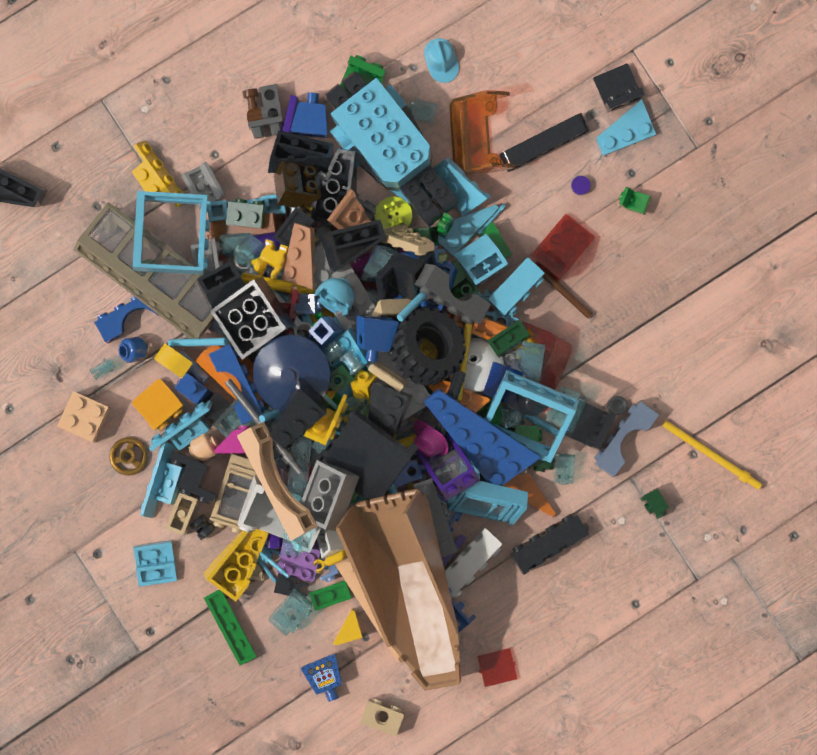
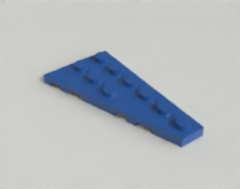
[424,388,541,486]

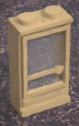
[210,454,256,533]

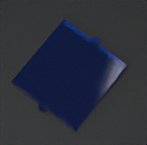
[483,362,524,405]

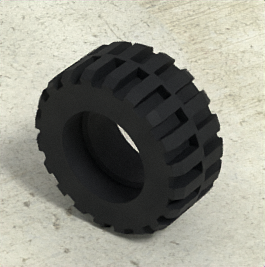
[389,307,466,385]

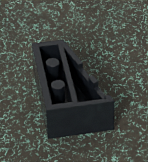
[268,130,334,173]
[0,166,48,207]
[320,219,386,274]

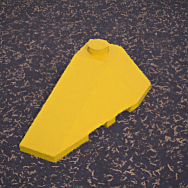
[203,528,268,602]

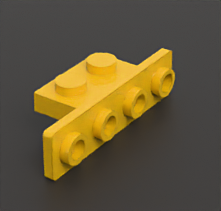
[132,141,185,207]

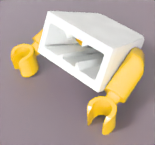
[313,528,347,573]

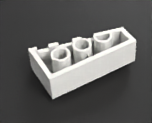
[445,528,502,600]

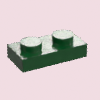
[488,319,531,358]

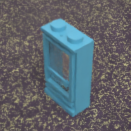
[446,481,528,525]

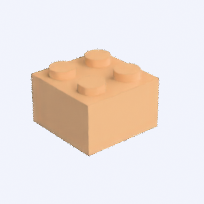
[57,391,111,443]

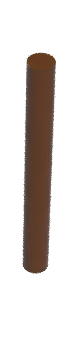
[535,262,593,319]

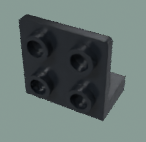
[593,63,645,113]
[273,207,317,248]
[565,400,616,450]

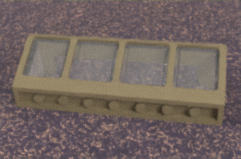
[74,202,215,339]

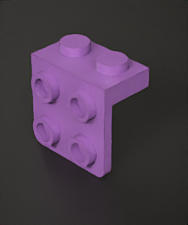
[277,538,320,582]

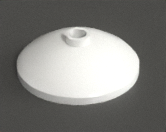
[449,338,504,393]

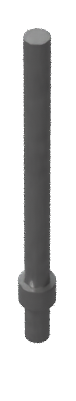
[225,379,304,475]

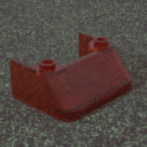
[492,321,572,413]

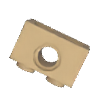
[165,492,199,536]
[360,698,404,736]

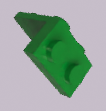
[340,55,386,97]

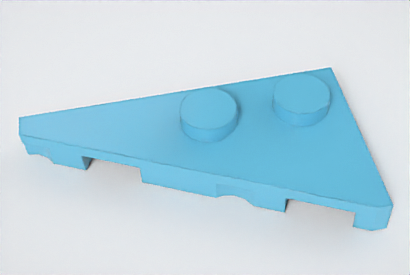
[438,205,499,257]

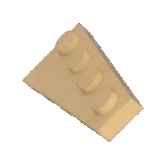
[381,224,434,255]

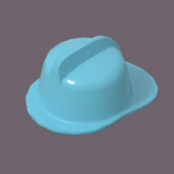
[424,38,459,83]

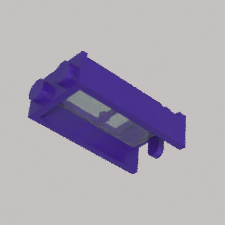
[413,432,480,501]

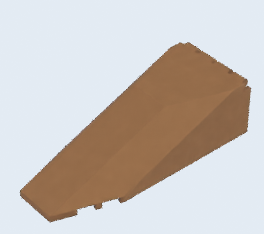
[336,489,461,691]

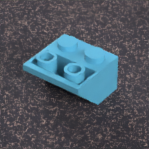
[454,234,508,287]

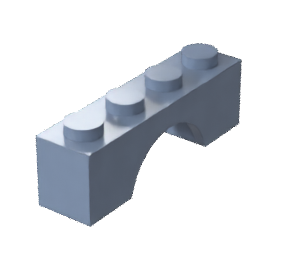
[594,401,659,477]

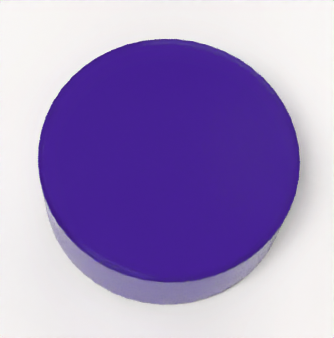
[571,176,590,195]

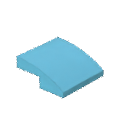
[133,540,177,587]

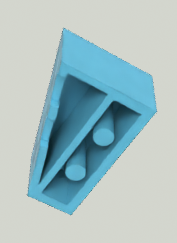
[487,257,544,316]

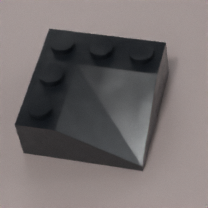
[210,276,294,360]

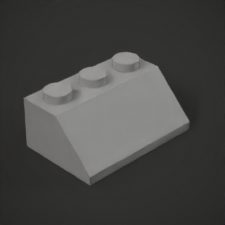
[301,460,359,531]

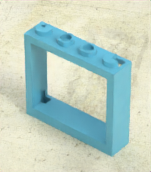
[133,191,211,275]
[485,370,579,463]

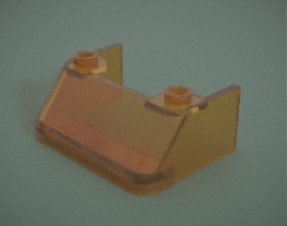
[449,90,515,174]

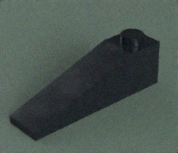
[311,148,357,225]

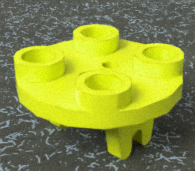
[374,196,413,228]

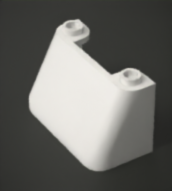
[238,474,321,553]

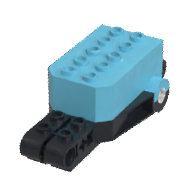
[325,71,460,227]

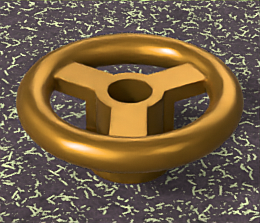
[109,437,148,476]

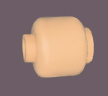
[189,433,219,462]

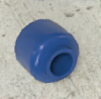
[118,337,148,363]

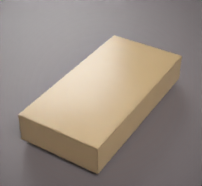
[368,361,408,392]

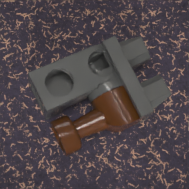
[242,84,283,139]

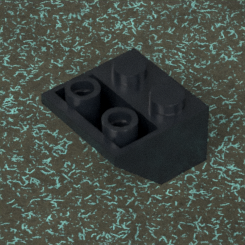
[197,261,245,309]

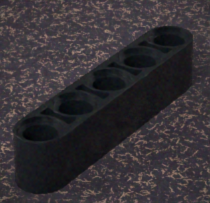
[499,113,590,172]

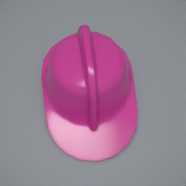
[414,420,449,457]

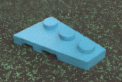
[596,100,656,156]
[433,157,491,216]

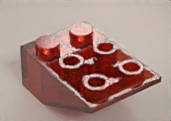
[530,214,595,281]

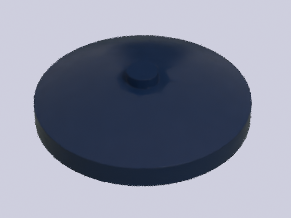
[253,334,332,410]

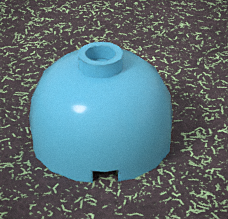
[315,278,355,315]

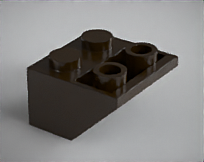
[274,161,321,208]

